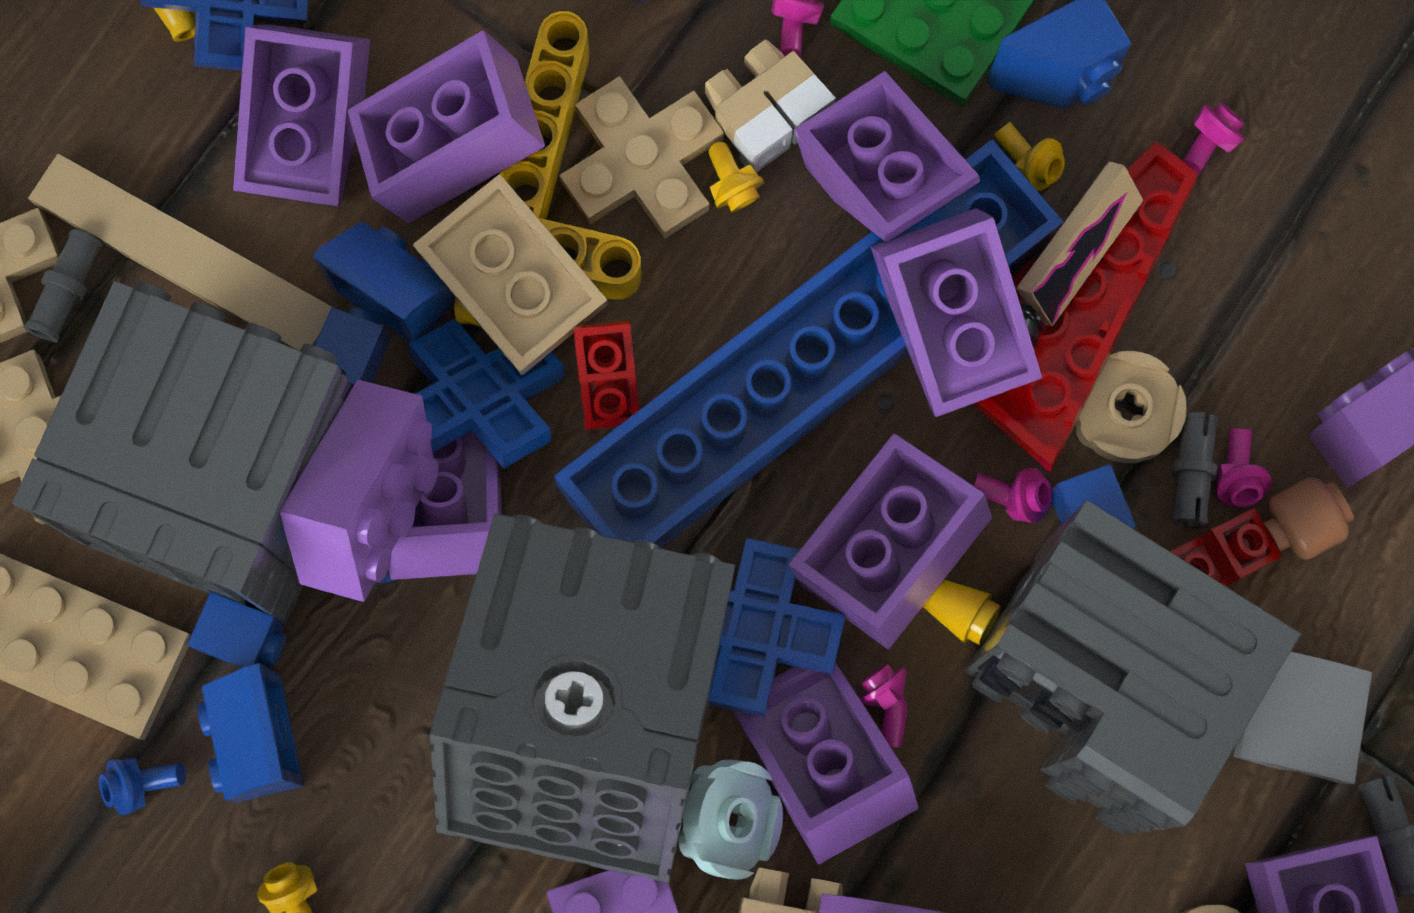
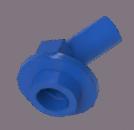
[99,758,186,816]

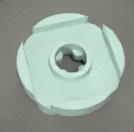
[679,760,783,880]

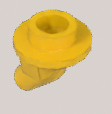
[994,121,1065,191]
[708,142,764,212]
[257,862,317,913]

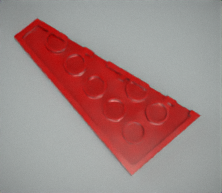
[972,141,1198,473]

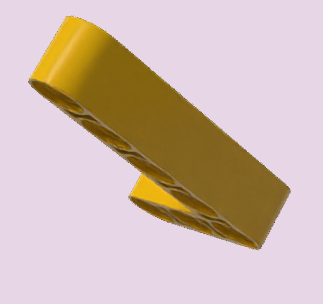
[500,11,642,300]

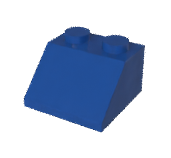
[987,0,1132,109]
[312,221,455,343]
[197,663,304,803]

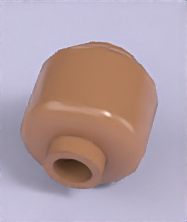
[1263,477,1354,560]

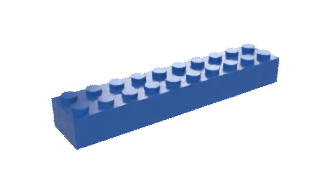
[554,139,1064,548]

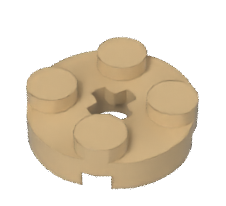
[1075,351,1187,463]

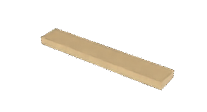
[28,154,332,351]

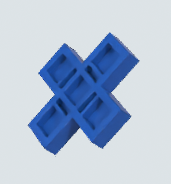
[140,0,308,71]
[409,319,564,468]
[708,538,845,717]

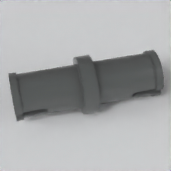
[24,229,104,343]
[1171,412,1218,529]
[1357,775,1414,898]

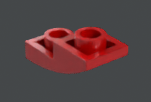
[573,320,639,430]
[1170,508,1283,586]

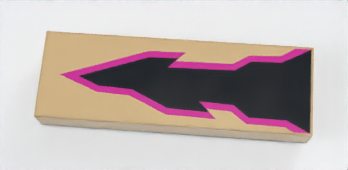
[1017,161,1143,326]

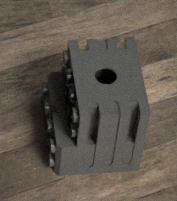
[964,500,1301,836]

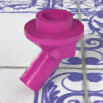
[771,0,824,57]
[1183,102,1245,175]
[1215,428,1272,507]
[972,468,1053,523]
[859,663,907,748]

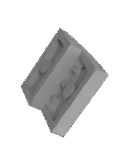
[1233,652,1372,784]

